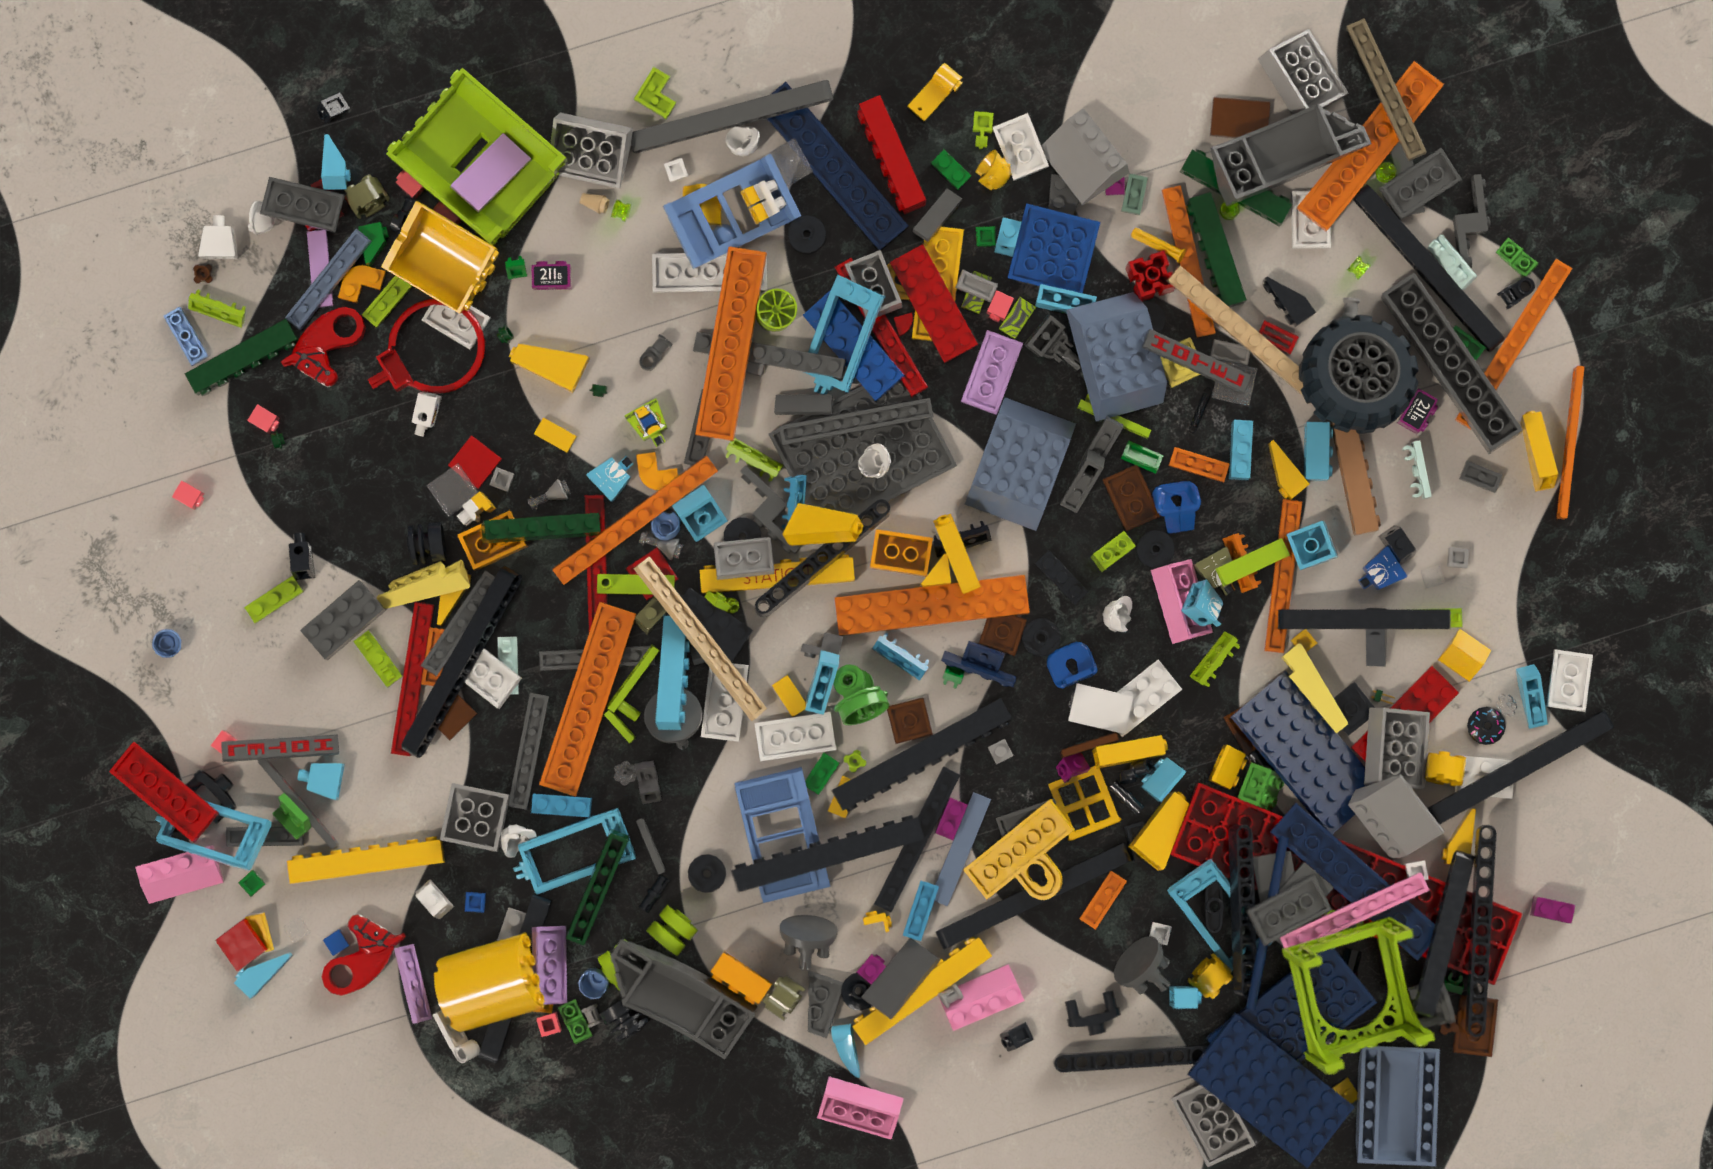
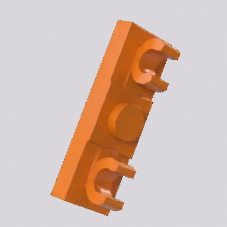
[1223,533,1261,593]

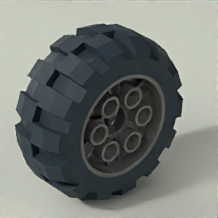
[1298,315,1419,434]

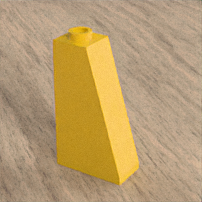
[509,344,590,393]
[1520,411,1558,492]
[782,503,863,546]
[933,513,981,594]
[1092,735,1168,769]
[1128,792,1189,871]

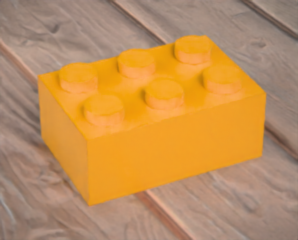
[458,511,528,571]
[870,529,933,577]
[710,951,772,1005]

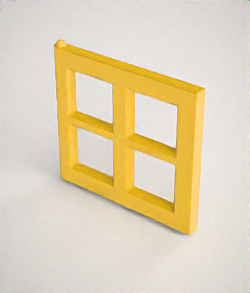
[1048,766,1121,841]

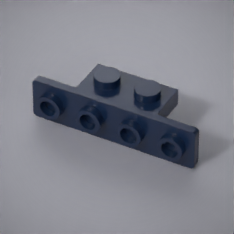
[941,641,1016,687]

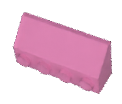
[1151,559,1213,644]
[135,846,224,904]
[938,964,1024,1031]
[817,1077,903,1139]

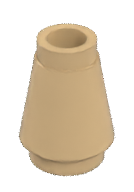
[580,193,610,214]

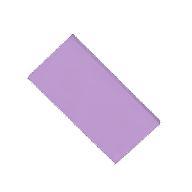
[450,133,531,213]
[961,330,1023,415]
[532,926,567,1005]

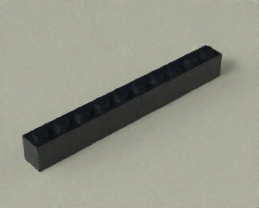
[831,698,1012,812]
[731,815,925,893]

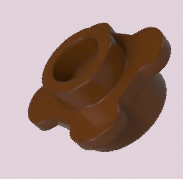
[193,264,213,284]
[1440,1014,1459,1035]

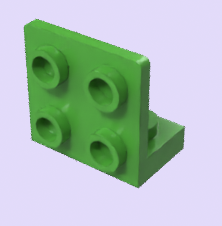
[1238,762,1284,812]

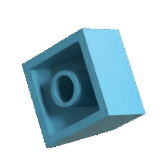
[672,484,728,542]
[1286,521,1338,570]
[1141,757,1186,802]

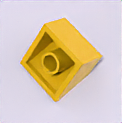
[1208,745,1247,790]

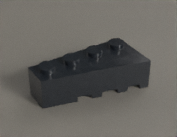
[682,588,753,663]

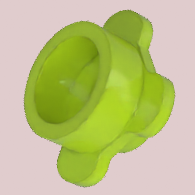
[844,750,866,772]

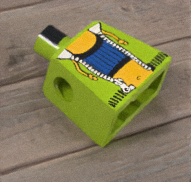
[624,398,667,447]

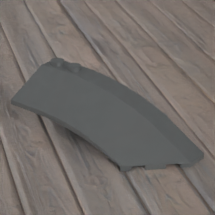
[1211,104,1372,206]
[610,939,757,1059]

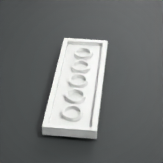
[652,252,767,293]

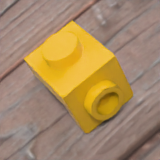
[863,910,892,932]

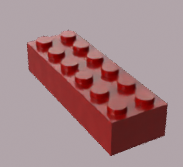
[857,95,926,215]

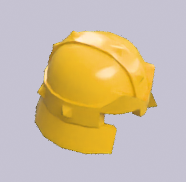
[975,150,1011,190]

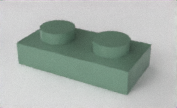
[1121,173,1148,216]

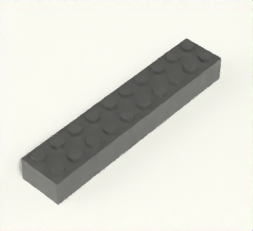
[1381,273,1523,454]

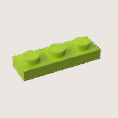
[362,275,413,328]
[244,576,304,624]

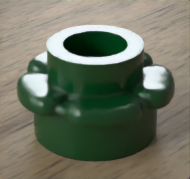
[497,326,514,344]
[589,384,608,397]
[270,431,285,449]

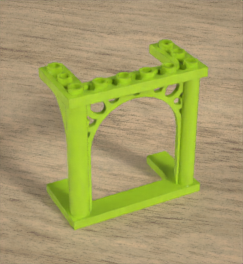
[1282,917,1435,1074]

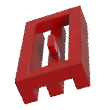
[1259,320,1299,355]

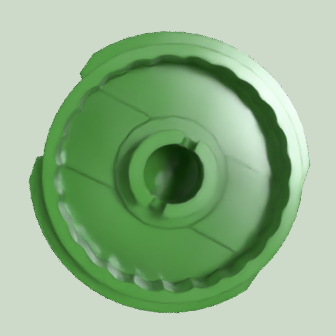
[833,664,889,726]

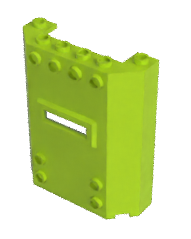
[386,68,568,246]

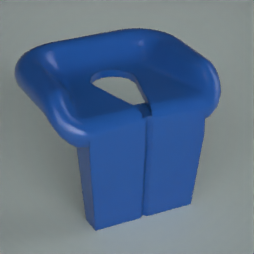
[1152,481,1201,534]
[1047,642,1097,688]

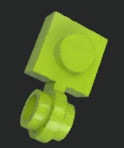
[973,111,993,149]
[705,591,739,613]

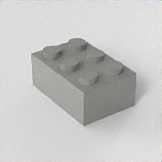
[845,250,902,318]

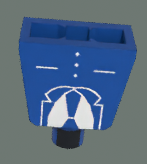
[1358,546,1408,590]

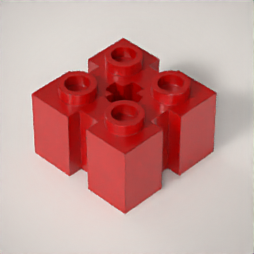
[1125,251,1176,302]

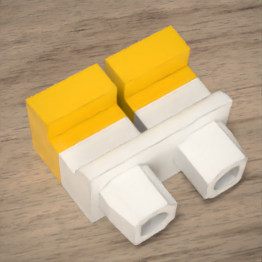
[740,180,786,224]
[457,492,496,526]

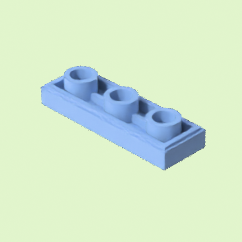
[164,307,209,366]

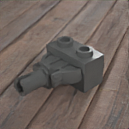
[1024,315,1081,370]

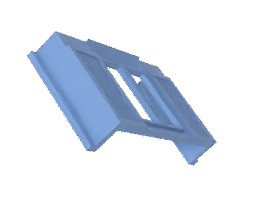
[663,154,801,269]
[735,767,831,903]

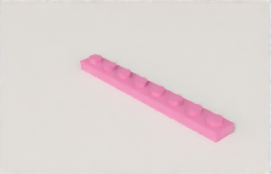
[1280,872,1429,948]

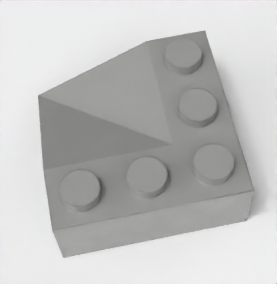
[440,783,510,852]

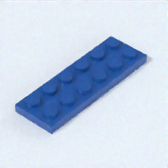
[803,290,905,401]

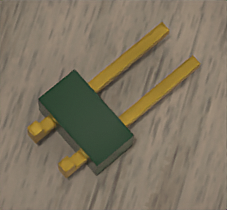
[1371,689,1395,705]

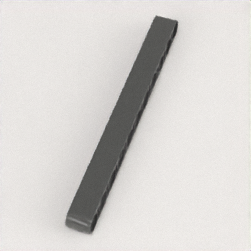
[631,80,834,153]

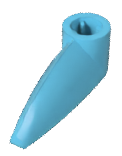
[831,1024,860,1078]

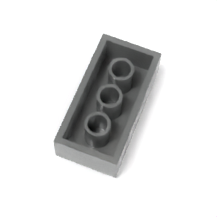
[300,580,386,660]

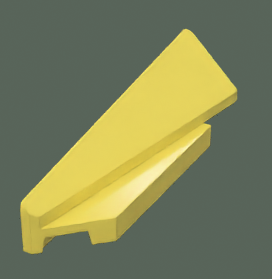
[376,560,470,609]
[1281,643,1348,734]

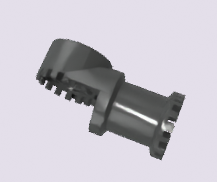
[639,334,673,371]

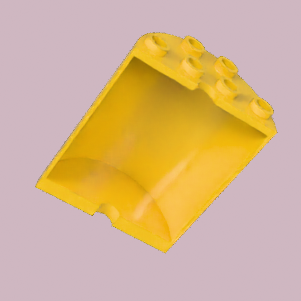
[381,201,499,314]
[434,933,545,1032]

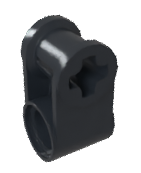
[1497,277,1535,310]

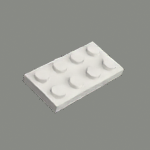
[1116,660,1182,737]
[701,663,749,742]
[754,712,836,762]

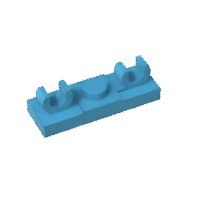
[782,475,807,529]
[872,633,929,680]
[903,881,939,942]

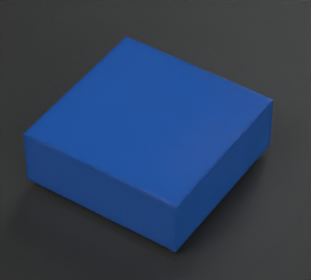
[465,892,486,913]
[323,929,350,956]

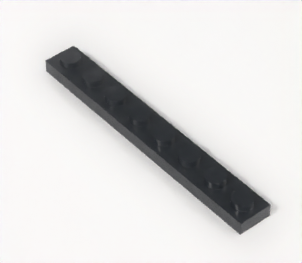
[874,766,960,912]

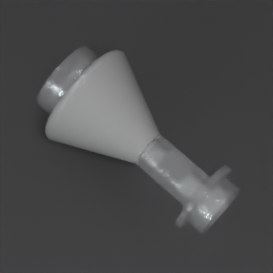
[527,479,571,510]
[639,531,683,560]

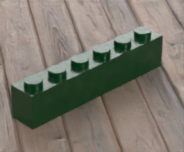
[1180,149,1293,227]
[1186,192,1247,307]
[184,319,298,396]
[481,513,601,544]
[566,829,629,946]

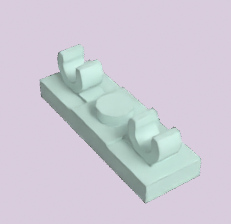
[1428,235,1477,290]
[1402,440,1432,499]
[497,637,519,695]

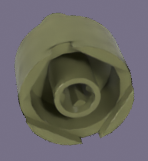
[345,175,390,219]
[763,976,806,1021]

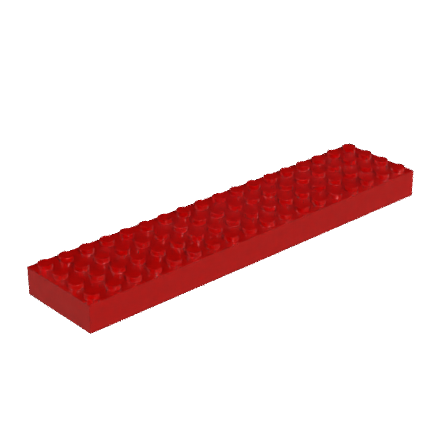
[1170,783,1523,985]

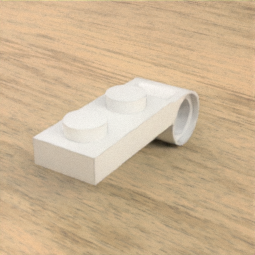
[433,1010,480,1063]

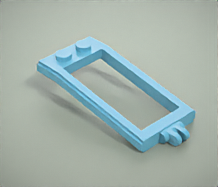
[804,275,885,394]
[155,801,271,871]
[513,808,636,894]
[1167,859,1272,971]

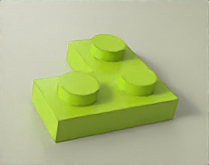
[634,67,676,120]

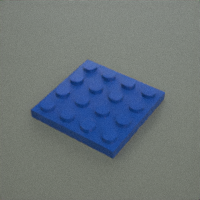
[1008,203,1100,293]

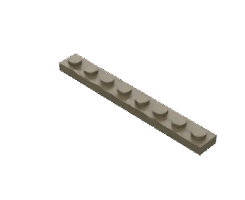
[1347,19,1427,161]

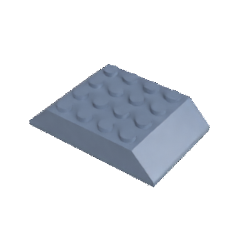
[1066,292,1167,421]
[964,397,1076,531]
[1356,1046,1440,1166]

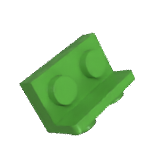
[272,793,311,839]

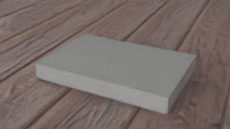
[714,537,775,580]

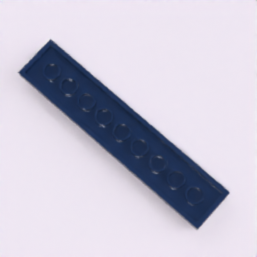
[767,81,908,251]
[1270,803,1435,961]

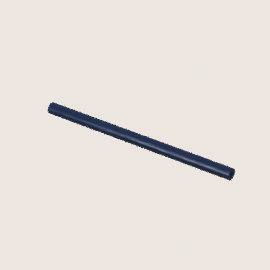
[1246,836,1289,1010]

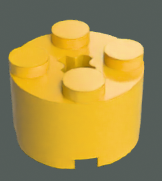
[1424,751,1466,786]
[1188,953,1233,999]

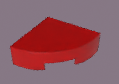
[894,313,913,337]

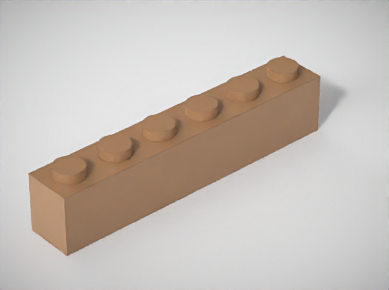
[1330,422,1381,536]

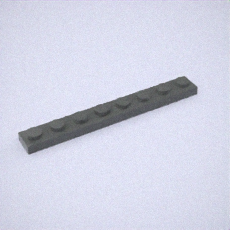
[693,332,846,379]
[779,398,934,446]

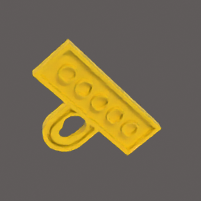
[887,227,964,341]
[963,799,1075,900]

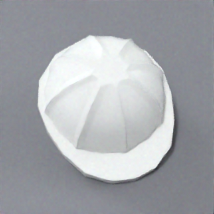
[726,126,759,157]
[248,201,275,235]
[858,443,891,478]
[1102,596,1132,632]
[499,824,537,858]

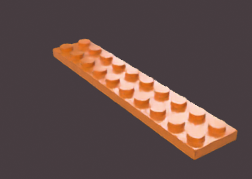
[1296,61,1444,232]
[695,247,767,441]
[835,575,1030,636]
[539,602,636,797]

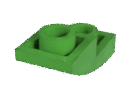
[1496,238,1538,278]
[558,999,593,1044]

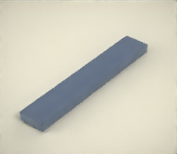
[285,229,372,330]
[934,792,991,906]

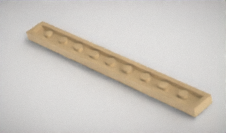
[1167,266,1303,396]
[634,556,767,721]

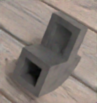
[801,633,843,658]
[634,761,662,804]

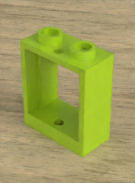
[1091,531,1135,572]

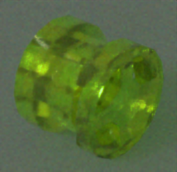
[1375,162,1396,183]
[611,199,632,222]
[1219,201,1240,221]
[1347,256,1371,280]

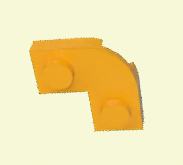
[338,265,386,303]
[636,452,678,490]

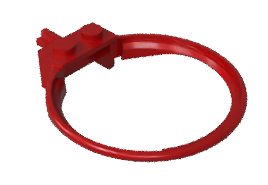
[368,299,485,394]

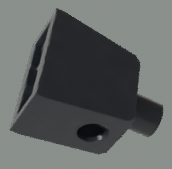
[1378,525,1416,565]
[288,533,316,580]

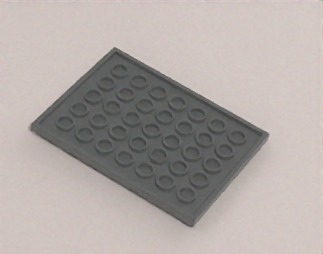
[768,380,957,516]

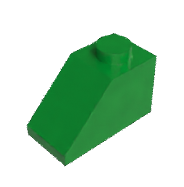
[358,222,389,266]

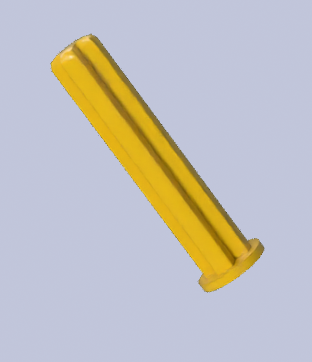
[1131,228,1186,263]

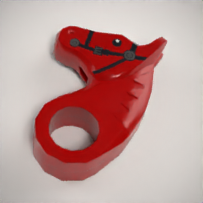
[281,307,366,387]
[321,914,406,996]

